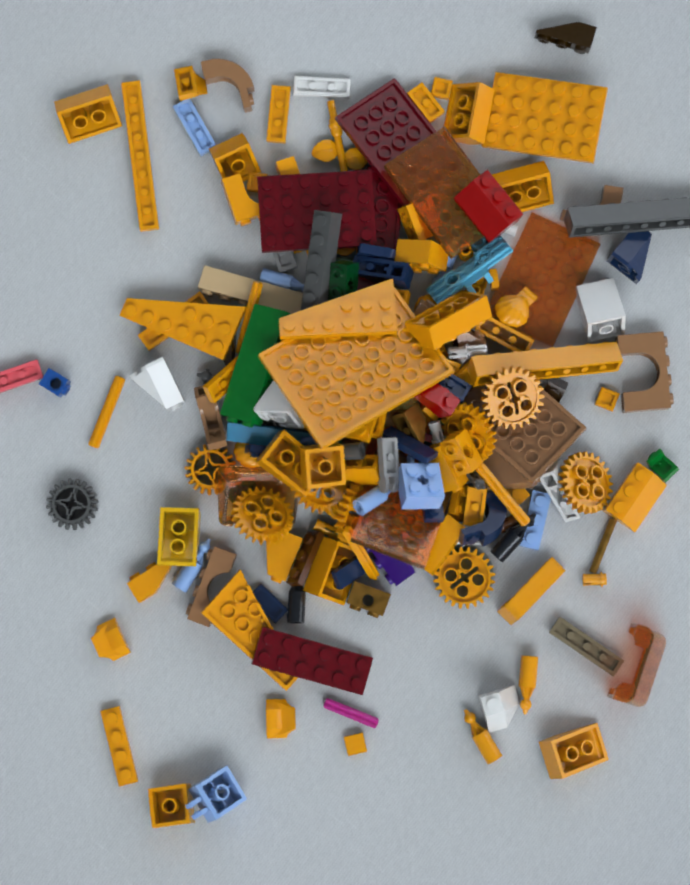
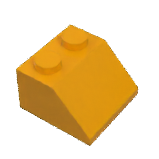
[209,133,262,182]

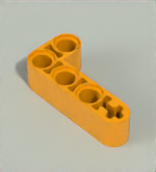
[497,557,566,625]

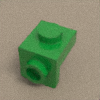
[646,449,679,483]

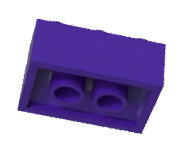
[363,525,415,586]

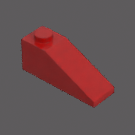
[414,384,461,418]

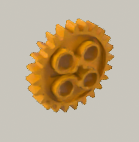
[481,366,545,429]
[441,402,497,461]
[558,451,613,514]
[290,480,353,514]
[335,483,376,544]
[231,486,294,545]
[433,546,496,609]

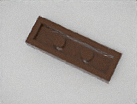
[286,531,325,586]

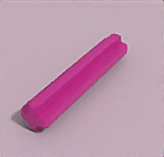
[323,698,379,728]

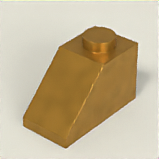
[391,402,426,444]

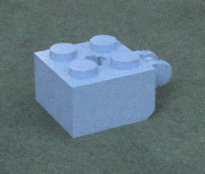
[398,455,445,509]
[185,766,247,823]

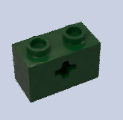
[328,260,359,301]

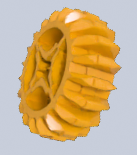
[185,444,237,495]

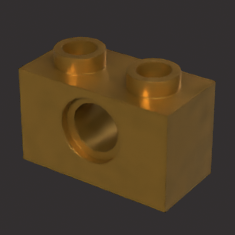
[347,581,391,618]

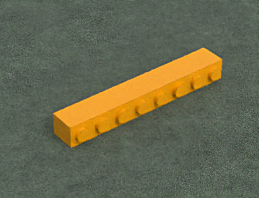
[467,342,623,387]

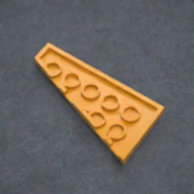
[279,278,398,340]
[119,298,247,360]
[201,569,298,691]

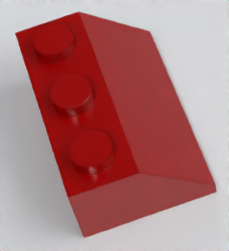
[453,170,524,243]

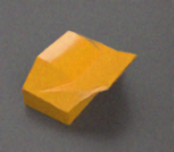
[174,66,208,101]
[91,618,131,661]
[266,699,296,739]

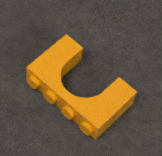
[221,156,300,227]

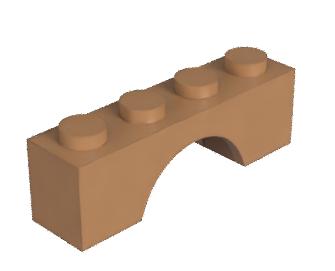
[186,546,237,627]

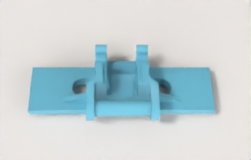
[426,235,513,304]

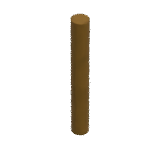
[589,518,617,574]

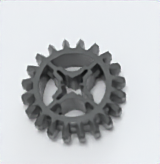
[46,478,99,530]

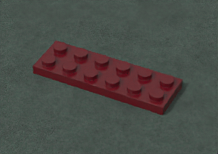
[251,627,373,695]

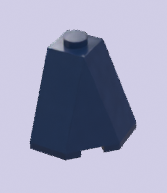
[607,231,652,284]

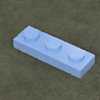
[173,99,216,156]
[519,490,551,550]

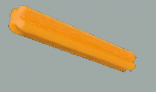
[236,281,263,354]
[88,376,125,448]
[476,463,530,526]
[342,526,380,580]

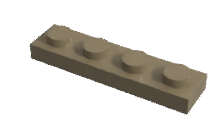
[549,617,625,677]

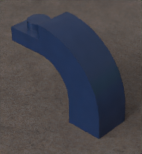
[458,491,507,547]

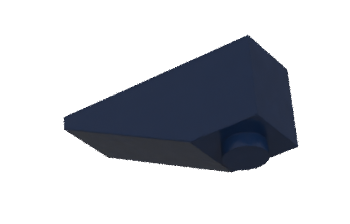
[353,255,414,290]

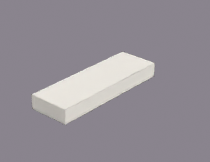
[293,76,351,99]

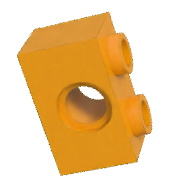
[440,428,483,477]

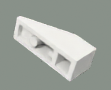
[540,459,582,522]

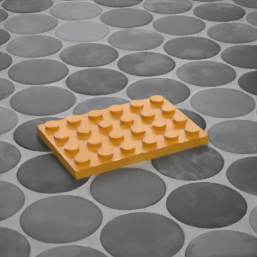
[481,72,608,164]

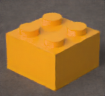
[394,239,449,274]
[299,442,346,489]
[148,783,195,828]

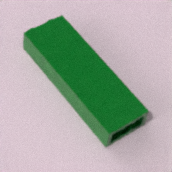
[220,304,291,428]

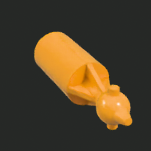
[519,655,538,714]
[464,709,503,764]

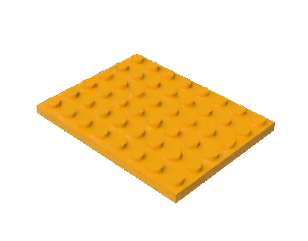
[258,287,455,450]

